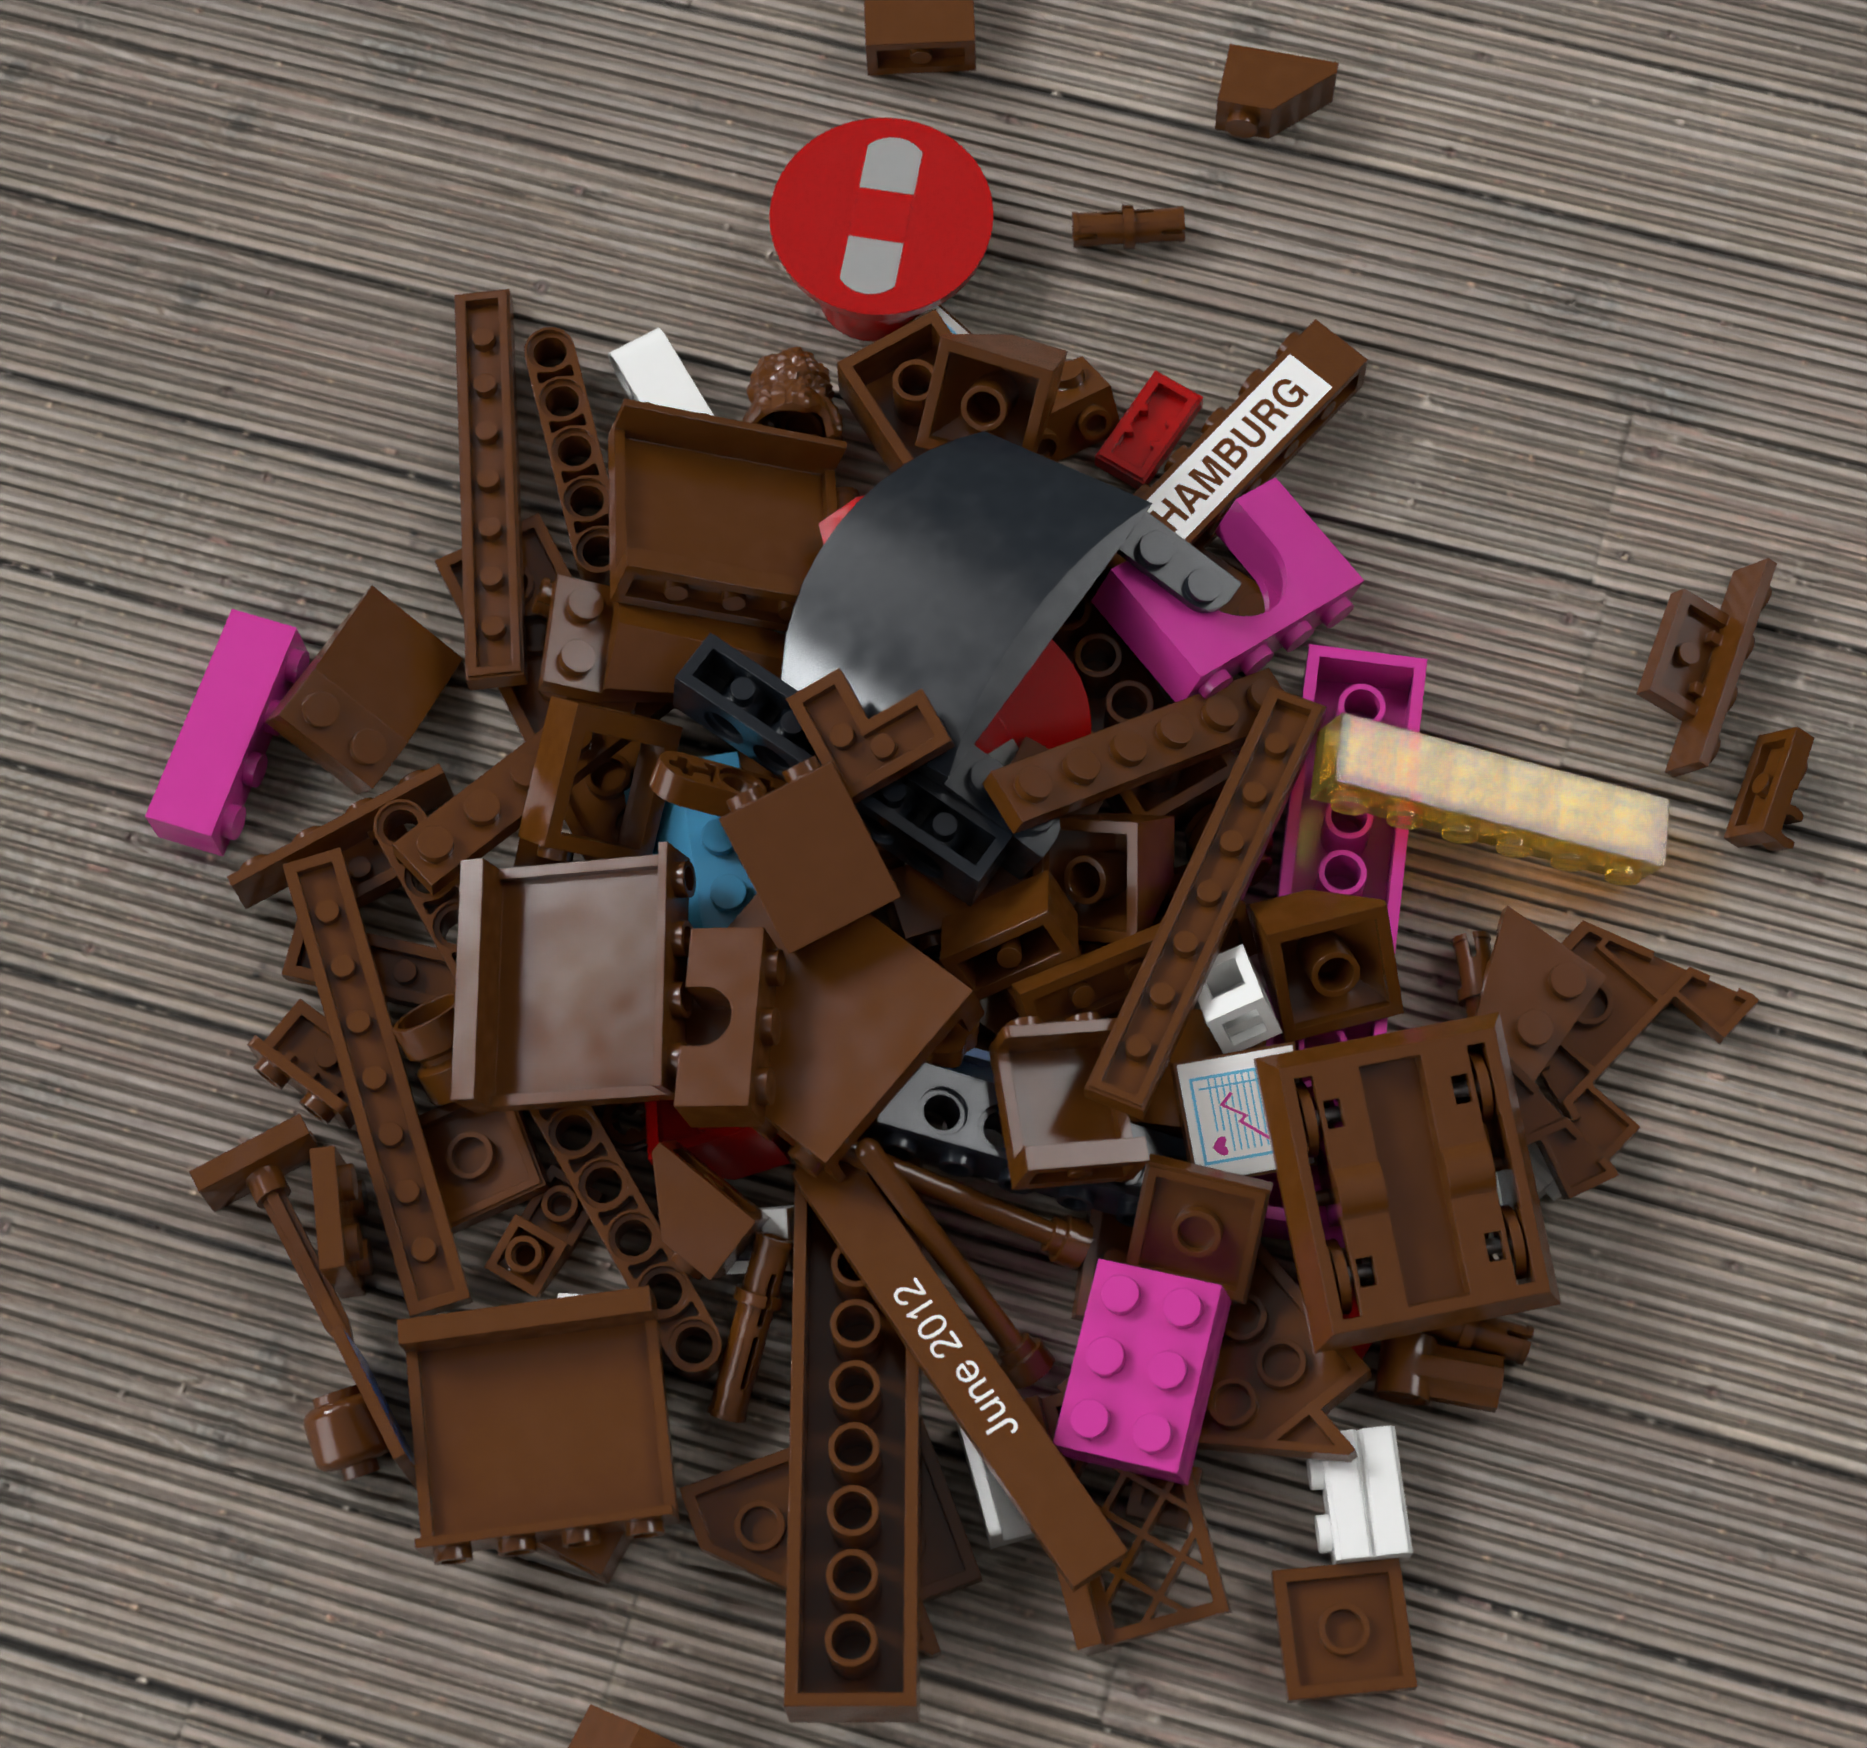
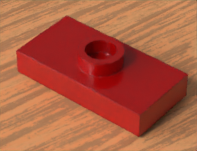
[1095,370,1204,490]

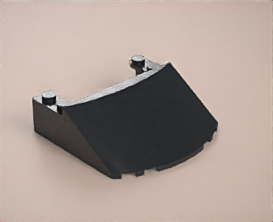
[779,431,1242,880]

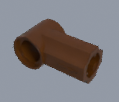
[1374,1333,1504,1413]

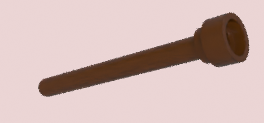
[855,1138,1055,1389]
[840,1141,1094,1270]

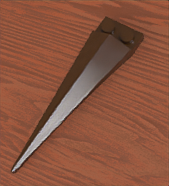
[538,575,785,703]

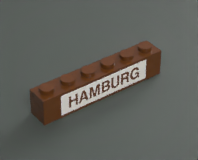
[1107,319,1368,570]

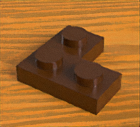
[786,668,955,804]

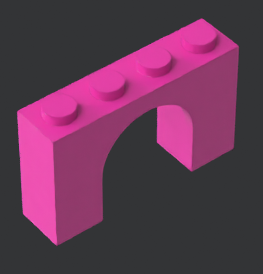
[1091,477,1364,702]

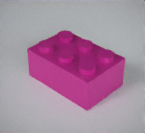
[1053,1259,1232,1485]

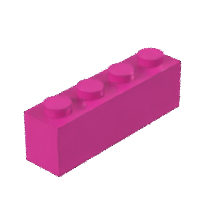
[145,609,310,857]

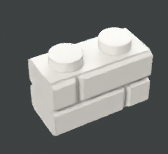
[1306,1425,1413,1564]

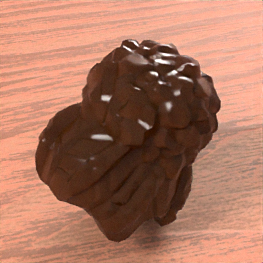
[743,346,843,441]

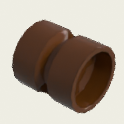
[392,992,455,1105]

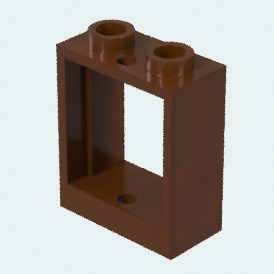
[517,695,683,863]

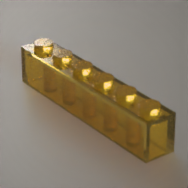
[1310,712,1670,885]

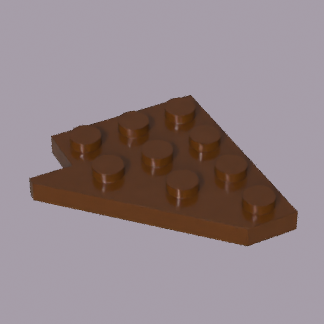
[1057,1243,1373,1462]
[679,1415,982,1658]

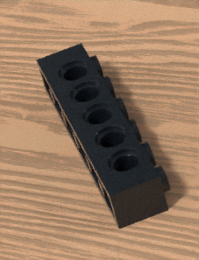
[673,632,1013,907]
[863,1063,1187,1227]

